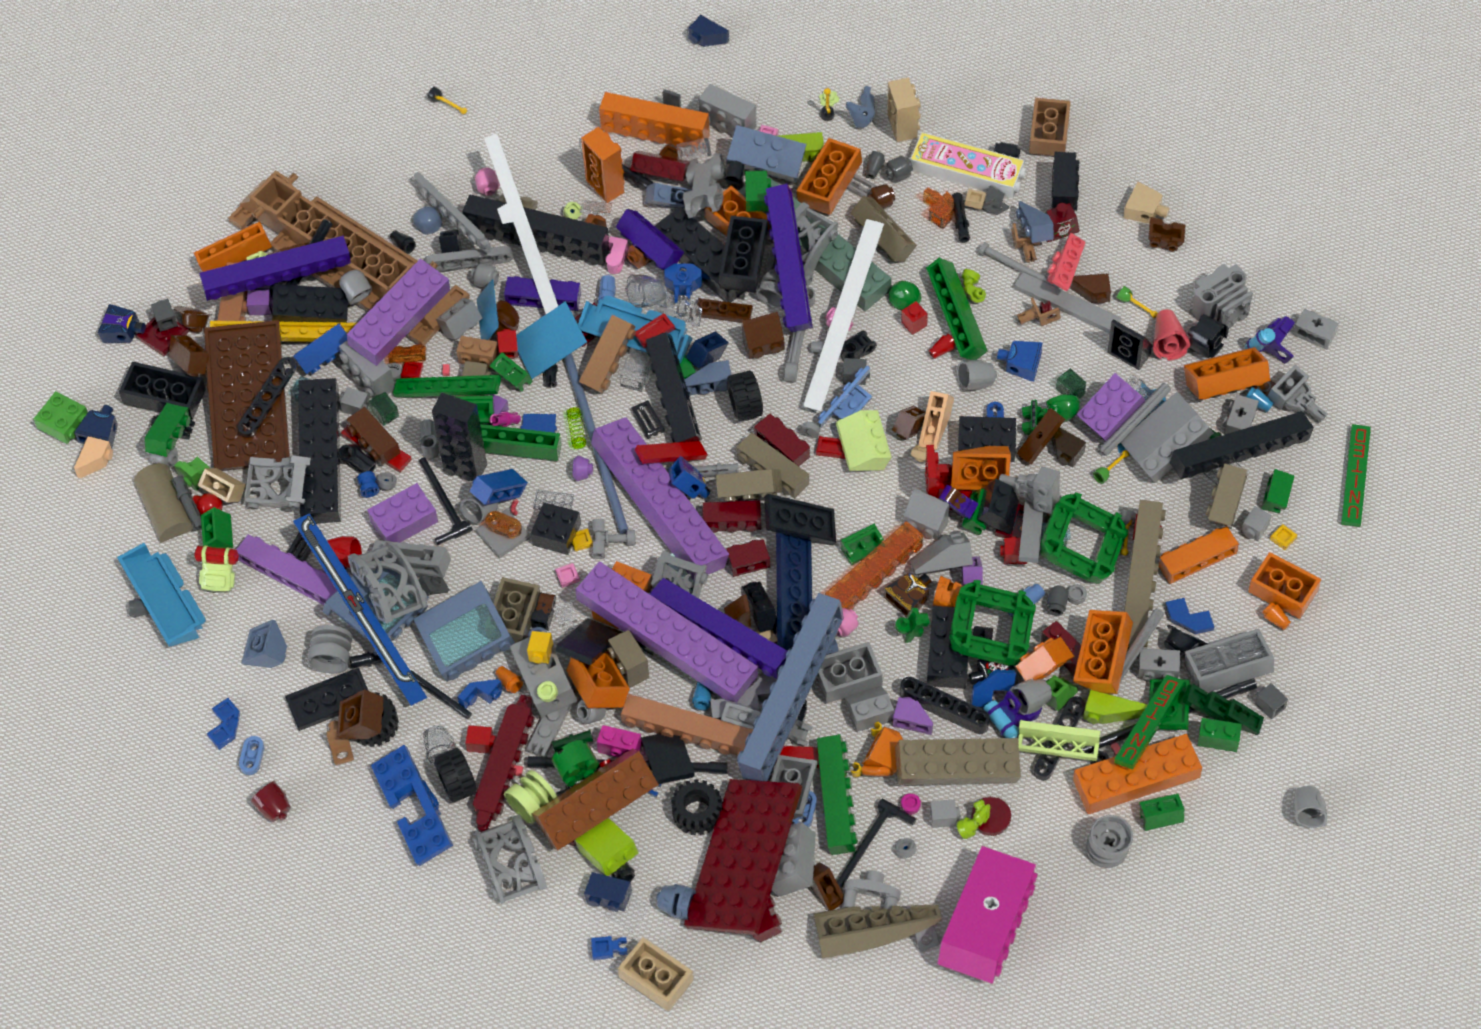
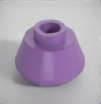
[573,455,593,481]

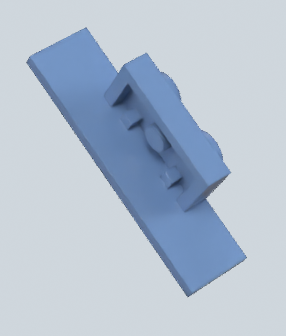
[818,366,872,428]

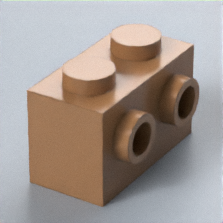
[457,336,499,369]

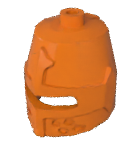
[933,576,963,607]

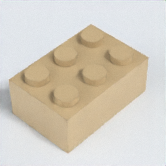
[887,77,921,142]
[618,937,693,1012]

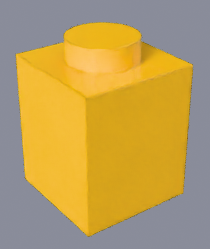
[527,631,554,664]

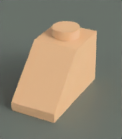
[74,437,113,478]

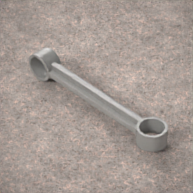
[784,286,815,382]

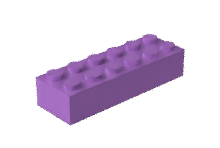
[347,258,450,366]

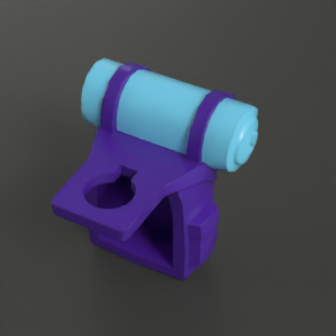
[1245,316,1295,364]
[983,690,1042,738]

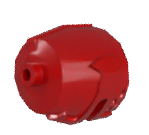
[327,536,362,569]

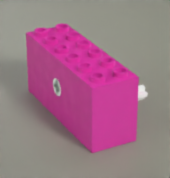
[938,846,1038,984]

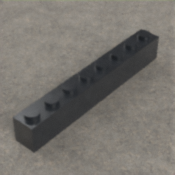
[1169,411,1314,479]

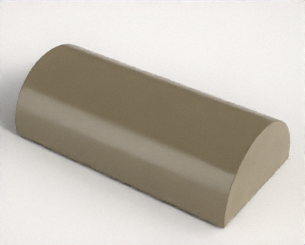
[134,463,194,543]

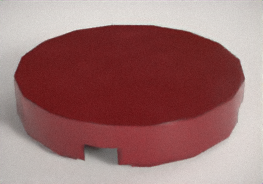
[971,797,1012,836]

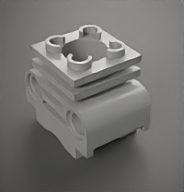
[1189,263,1253,328]

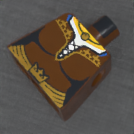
[884,573,932,617]

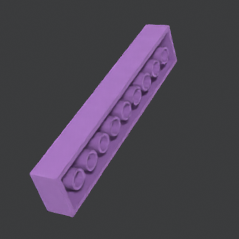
[591,417,729,580]
[576,561,758,703]

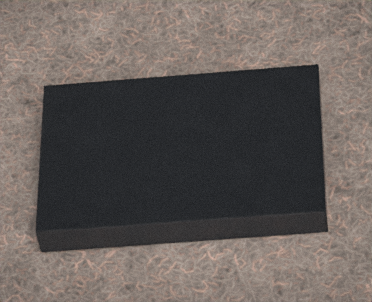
[641,733,695,784]

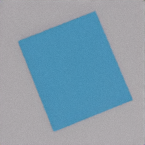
[516,301,587,379]

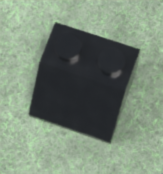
[977,479,1019,535]

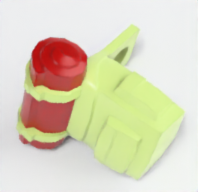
[194,545,239,591]

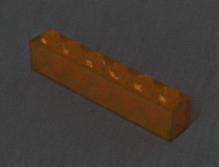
[825,521,923,610]

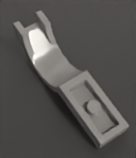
[721,700,813,746]

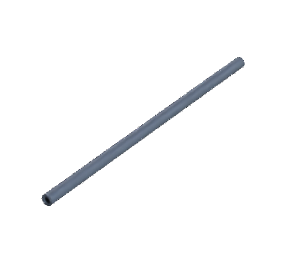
[564,353,629,534]

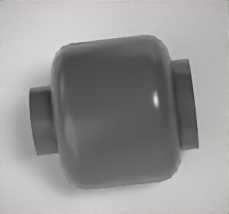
[885,156,913,182]

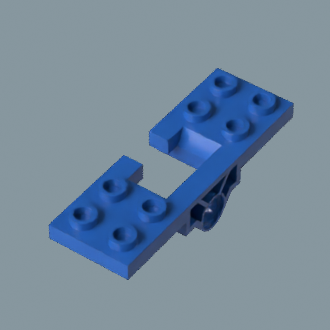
[371,745,454,866]

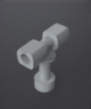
[592,519,636,559]

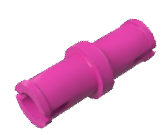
[490,411,521,427]

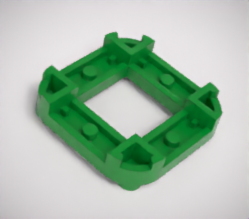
[1040,492,1128,584]
[949,580,1036,666]

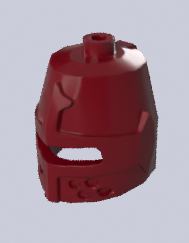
[251,780,291,822]

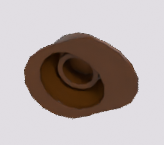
[494,300,519,335]
[173,306,212,332]

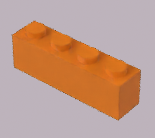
[194,221,272,272]
[1158,526,1239,584]

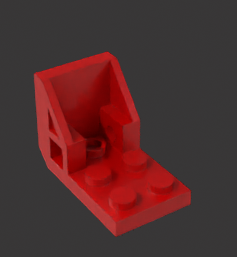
[925,445,972,510]

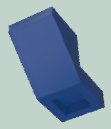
[457,679,502,709]

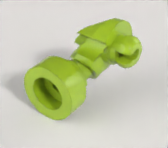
[961,269,986,303]
[957,800,990,839]

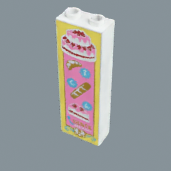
[910,132,1027,199]

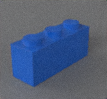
[293,323,347,374]
[470,469,528,505]

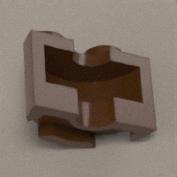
[1148,217,1186,252]

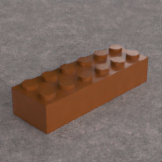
[532,748,659,851]

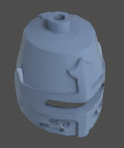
[656,884,696,920]

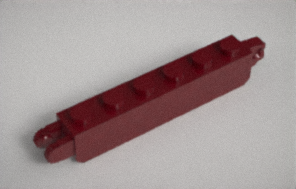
[473,695,535,832]

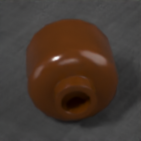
[867,184,895,209]

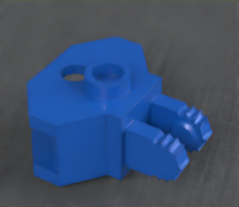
[664,264,702,303]

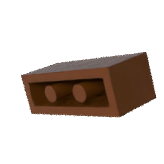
[169,335,208,376]
[347,407,400,466]

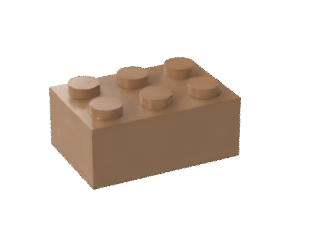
[1029,97,1071,156]

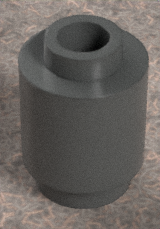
[1046,585,1069,616]

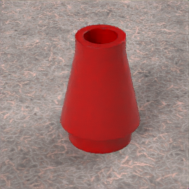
[928,334,956,359]

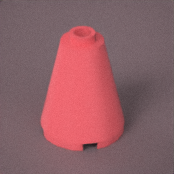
[1152,309,1190,360]

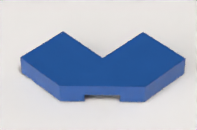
[1165,598,1215,634]
[970,669,1016,707]
[207,698,240,750]

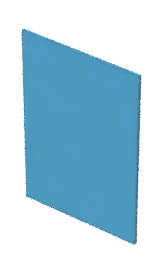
[477,279,499,340]

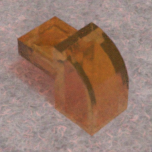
[923,187,954,230]

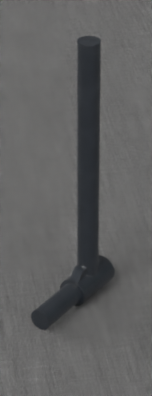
[419,457,473,545]
[837,798,917,889]

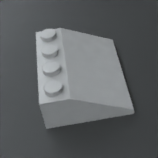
[1120,391,1214,483]

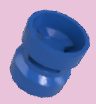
[357,471,380,498]

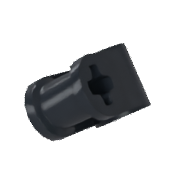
[841,330,877,361]

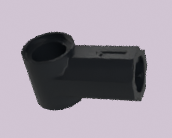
[725,160,745,191]
[339,444,377,473]

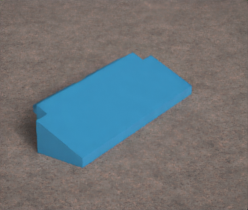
[578,296,693,364]
[117,543,206,647]

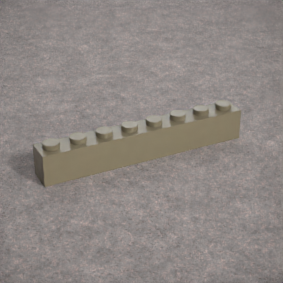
[1124,499,1166,651]

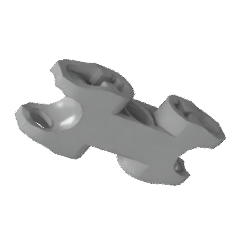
[683,153,726,218]

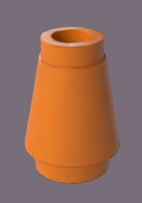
[1262,602,1291,631]
[495,666,523,693]

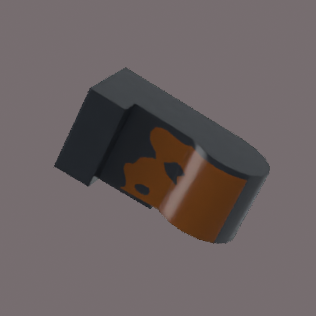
[530,592,556,631]

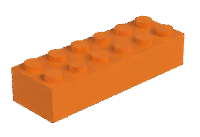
[599,92,710,152]
[1073,733,1202,815]

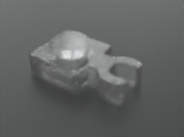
[553,602,578,637]

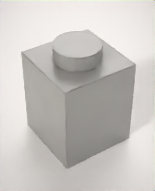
[339,387,370,415]
[1241,506,1272,541]
[930,799,960,828]

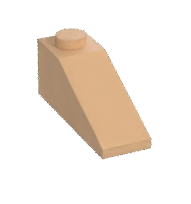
[918,391,954,450]

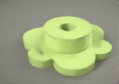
[819,91,839,106]

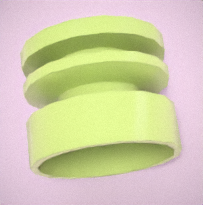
[504,770,557,824]

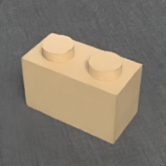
[198,468,246,503]

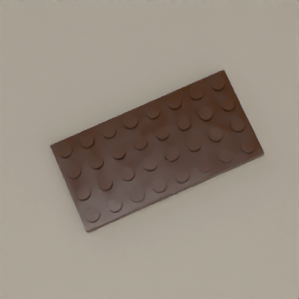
[204,320,290,471]

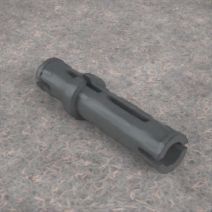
[171,475,202,531]

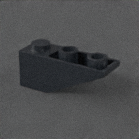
[742,581,777,633]

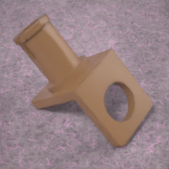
[1011,223,1040,263]
[1017,298,1061,326]
[326,720,354,765]

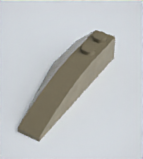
[814,905,942,958]

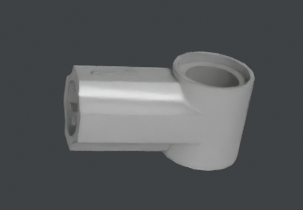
[420,419,439,459]

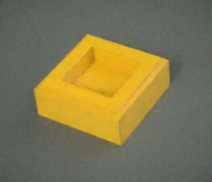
[1270,524,1298,550]
[573,528,593,552]

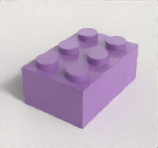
[1077,373,1146,441]
[367,483,438,543]

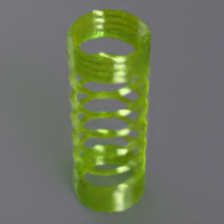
[566,407,586,449]

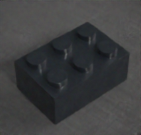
[1051,152,1080,211]
[958,416,1016,462]

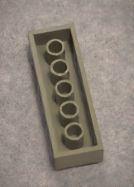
[895,738,1021,785]

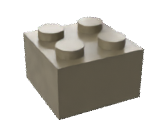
[607,630,650,688]

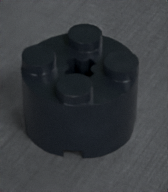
[1188,314,1229,358]

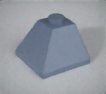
[242,619,287,668]

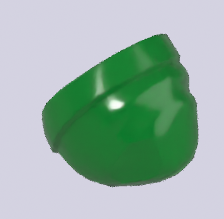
[888,281,921,311]
[1046,395,1080,423]

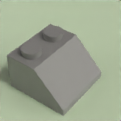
[903,489,949,540]
[844,686,894,732]

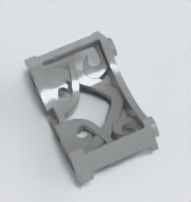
[766,202,838,286]
[243,455,311,509]
[348,541,427,624]
[651,551,708,598]
[473,814,548,904]

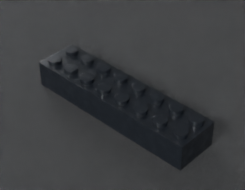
[462,194,609,266]
[298,378,341,524]

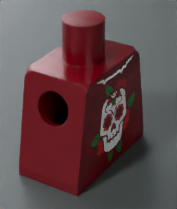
[1045,203,1080,243]

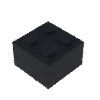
[530,502,581,555]

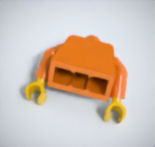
[850,722,903,777]

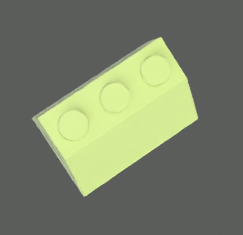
[836,410,892,471]

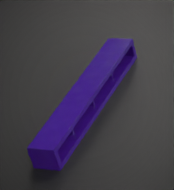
[764,184,813,332]
[199,236,351,301]
[650,578,788,679]

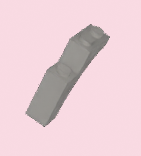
[710,673,777,720]

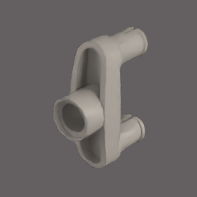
[842,871,901,909]

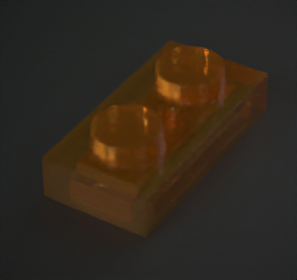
[388,345,427,363]

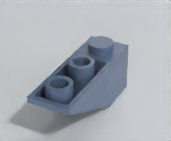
[645,183,703,210]
[1016,201,1054,243]
[685,360,731,396]

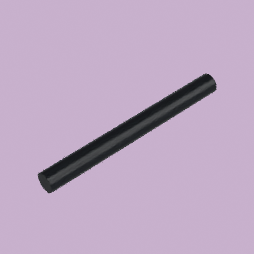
[411,670,472,719]

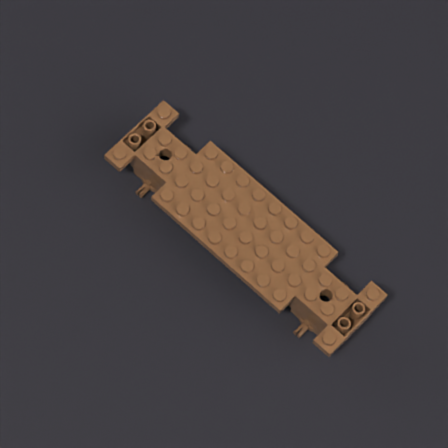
[228,170,470,347]

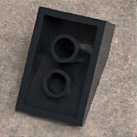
[1107,319,1152,370]

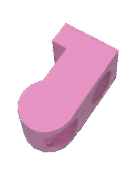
[606,236,629,274]

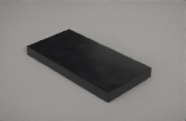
[764,493,837,545]
[555,618,623,665]
[285,667,369,731]

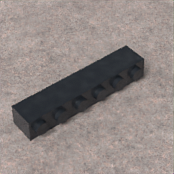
[645,332,702,443]

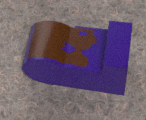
[939,485,978,519]

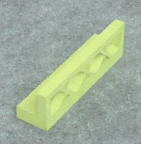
[1018,720,1100,761]

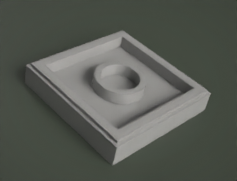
[476,509,530,559]

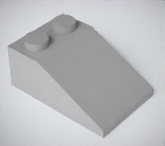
[909,531,973,574]

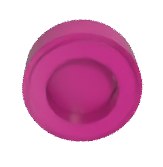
[901,793,921,815]

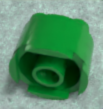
[552,740,599,787]

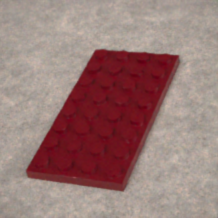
[684,779,803,935]

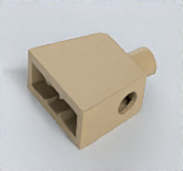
[1123,182,1170,224]

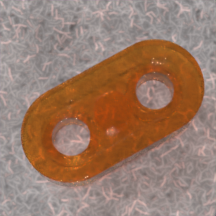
[485,511,522,538]

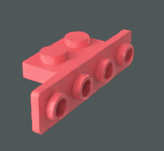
[1047,233,1085,291]

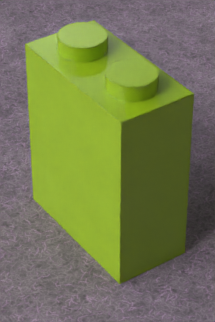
[575,818,639,876]

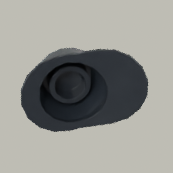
[1164,625,1207,655]

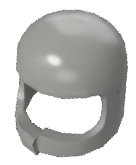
[340,270,372,305]
[460,496,498,524]

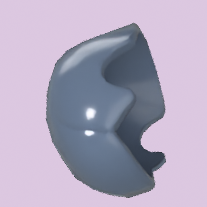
[413,206,442,235]

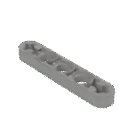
[424,246,513,271]

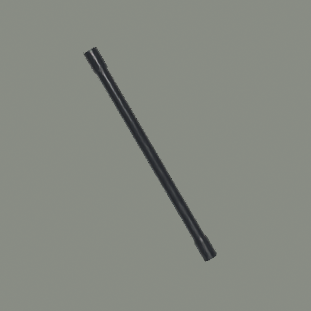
[1072,678,1257,754]
[527,756,728,774]

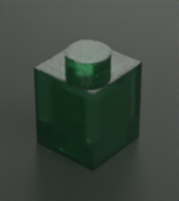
[1056,368,1086,399]
[369,392,399,426]

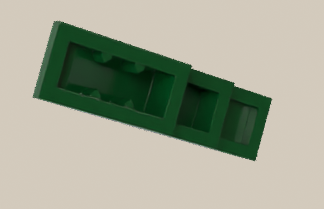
[1183,683,1264,735]

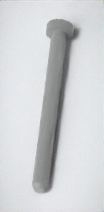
[979,242,1059,288]

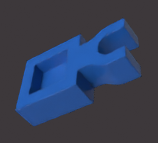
[591,936,628,960]

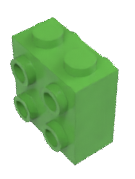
[33,391,88,444]

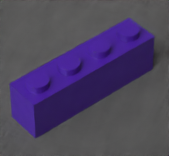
[616,209,684,270]
[504,276,581,311]

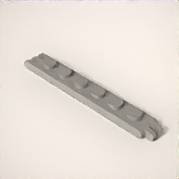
[414,172,492,253]
[526,669,578,757]

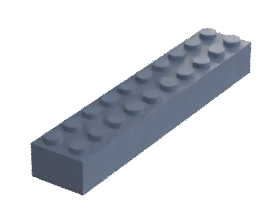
[737,593,844,781]

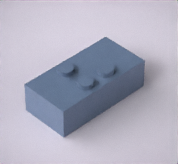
[727,125,806,183]

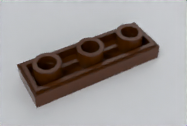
[695,298,753,323]
[1016,408,1065,465]

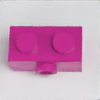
[597,725,642,757]

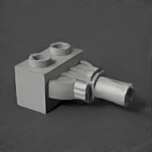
[1267,365,1327,423]
[999,467,1060,514]

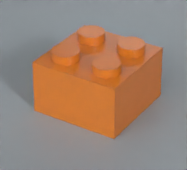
[1015,637,1074,681]

